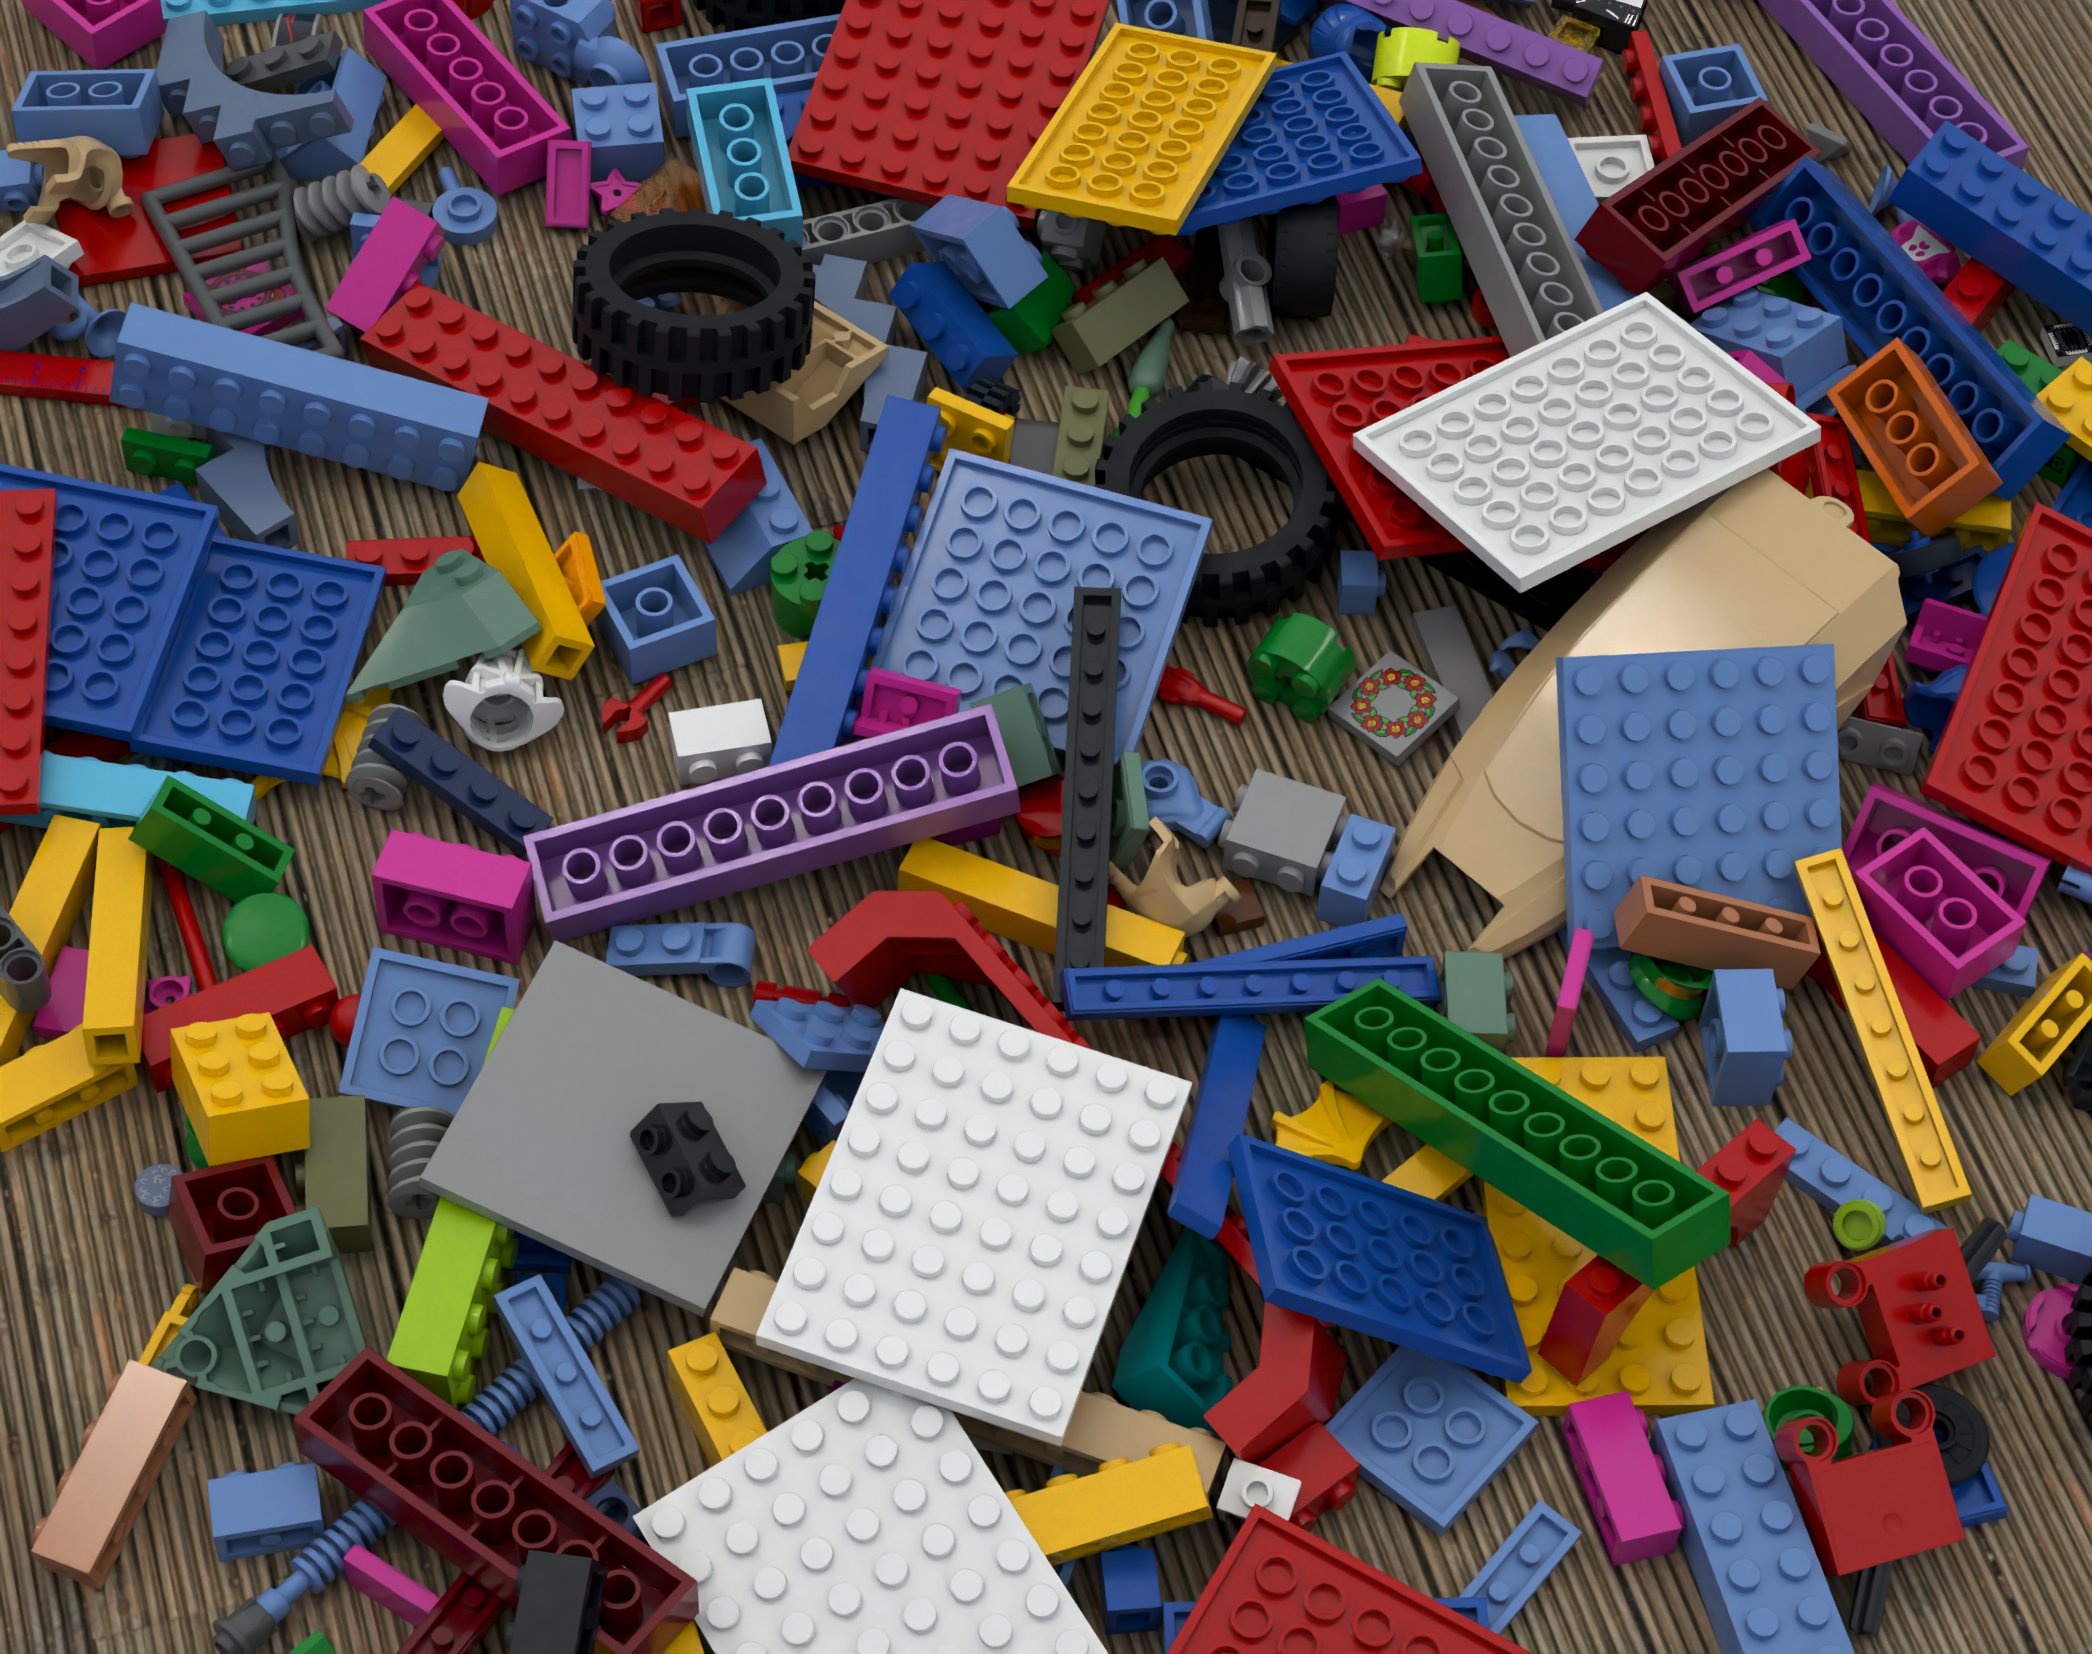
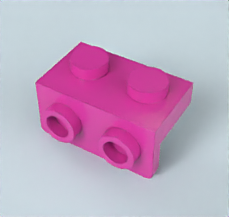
[1904,598,1987,672]
[852,667,962,740]

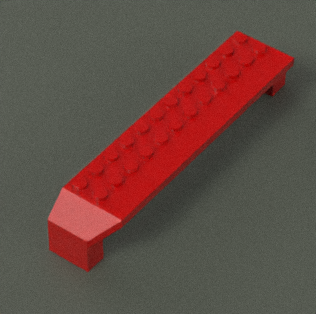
[806,891,1348,1465]

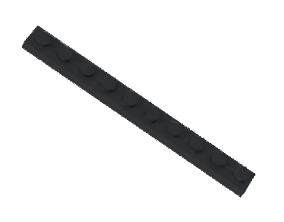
[1053,587,1121,1012]

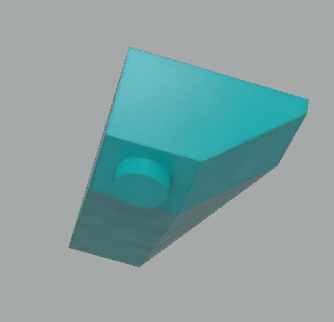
[1111,1227,1233,1434]

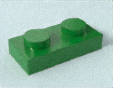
[121,427,215,485]

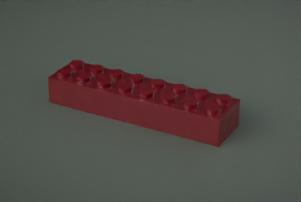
[1574,97,1822,296]
[293,1346,699,1654]

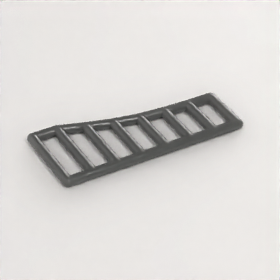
[140,154,345,359]

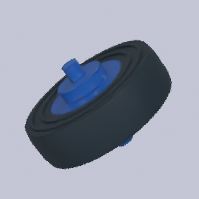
[1884,530,1963,584]

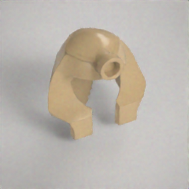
[7,136,135,225]
[1109,816,1242,938]

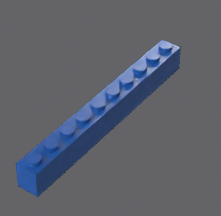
[768,395,947,767]

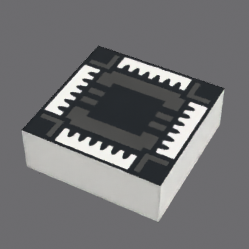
[2040,322,2092,367]

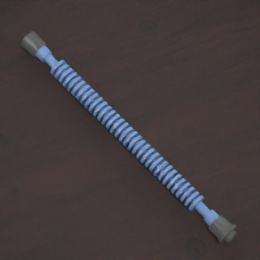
[212,1275,642,1654]

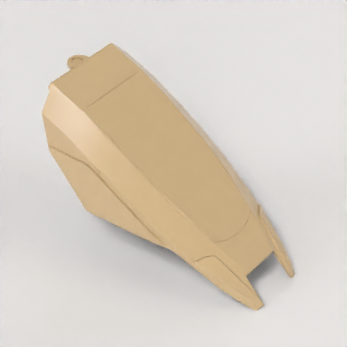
[1379,468,1907,960]

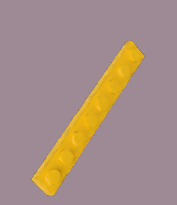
[1794,848,1972,1215]

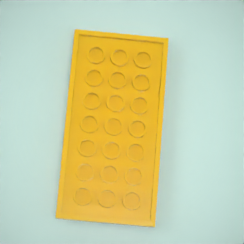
[1007,23,1277,236]
[1480,1057,1714,1416]

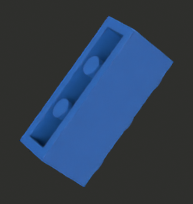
[888,261,1019,389]

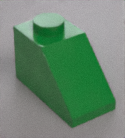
[1409,213,1463,304]

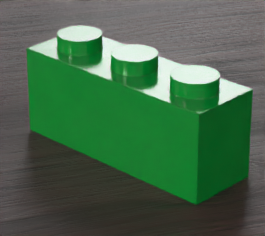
[128,775,295,903]

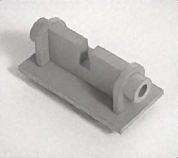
[1837,716,1923,776]

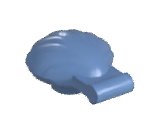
[1141,759,1232,848]

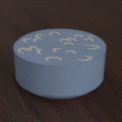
[134,1164,183,1216]

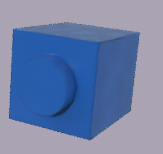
[1098,1545,1162,1635]

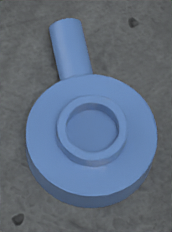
[432,167,498,245]

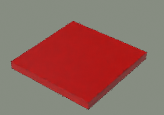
[56,134,243,287]

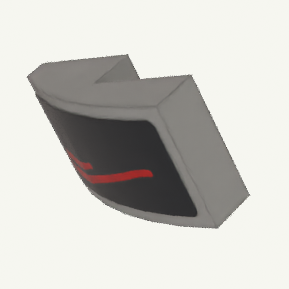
[271,13,322,48]

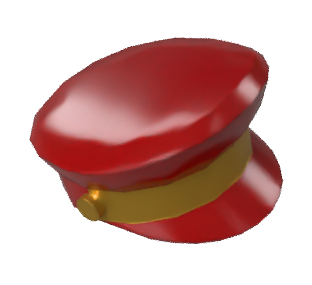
[1014,777,1064,857]

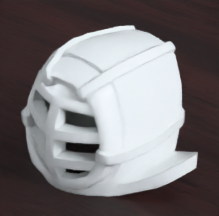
[443,648,565,752]

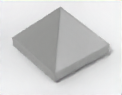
[1807,123,1852,163]

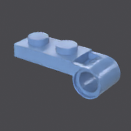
[605,922,756,988]

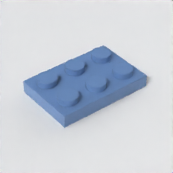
[749,997,885,1073]

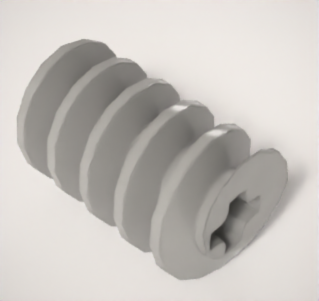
[293,164,390,241]
[346,703,426,811]
[388,1106,453,1219]

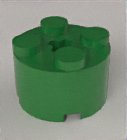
[770,530,840,640]
[1248,613,1356,723]

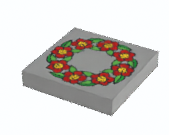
[1328,650,1460,766]

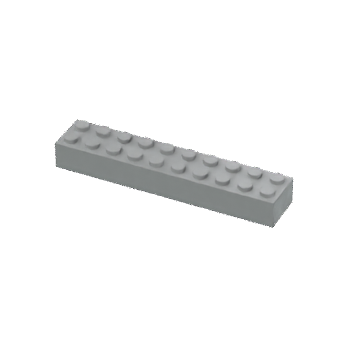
[1399,62,1604,358]

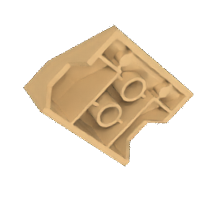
[717,298,889,445]

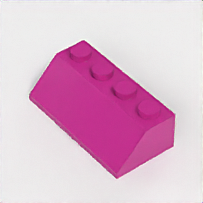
[1842,782,2053,920]

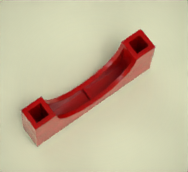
[1537,1119,1796,1387]

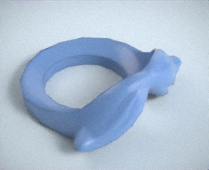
[1489,627,1541,680]

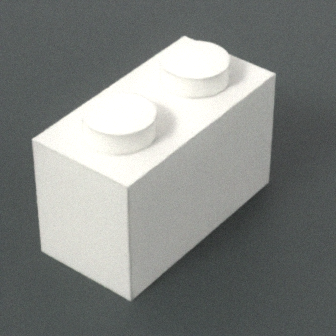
[668,699,772,786]

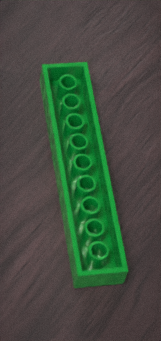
[1304,978,1731,1290]

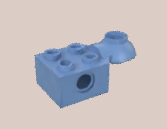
[510,0,651,87]

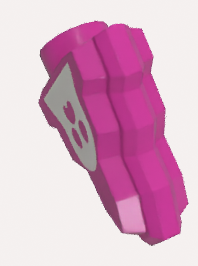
[1890,219,1962,285]

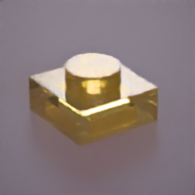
[1548,14,1600,54]

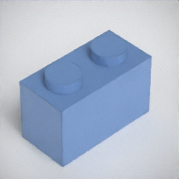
[1315,813,1396,927]
[207,1462,326,1562]

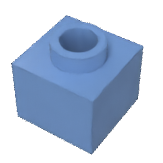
[1336,550,1386,615]

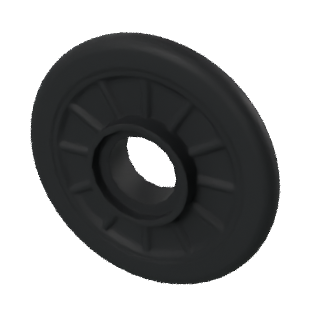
[1875,1384,1990,1486]

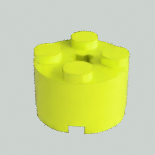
[1371,27,1460,92]

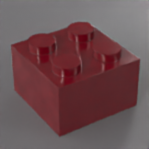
[168,1155,297,1293]

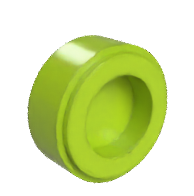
[1833,1199,1887,1251]

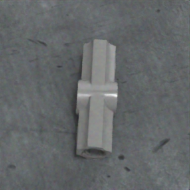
[1217,216,1274,346]

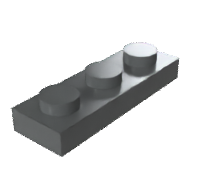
[226,30,343,92]

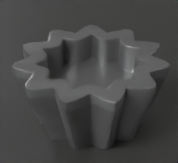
[1224,356,1283,403]

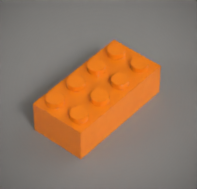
[1826,337,2003,538]

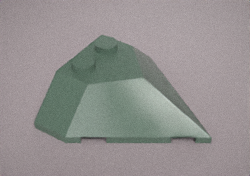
[345,549,542,704]
[150,1206,368,1415]

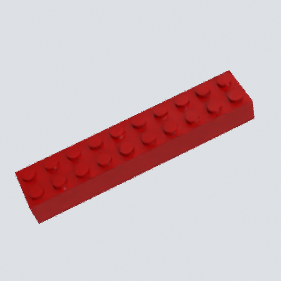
[360,282,767,544]

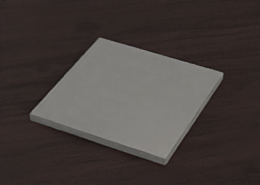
[418,940,828,1317]

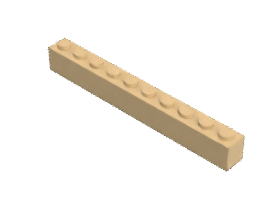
[710,1267,1227,1500]

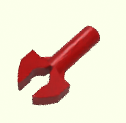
[602,673,673,743]

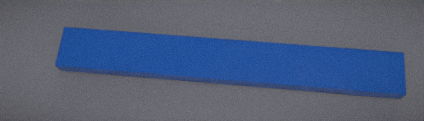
[1059,955,1442,1021]
[1167,1014,1267,1240]

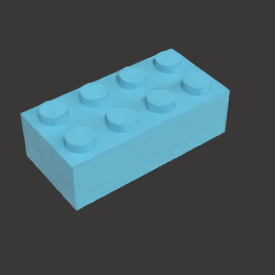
[686,77,803,247]

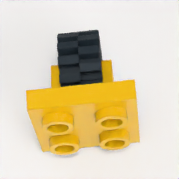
[927,376,1021,472]

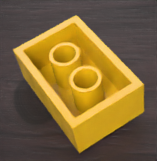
[170,1012,310,1166]

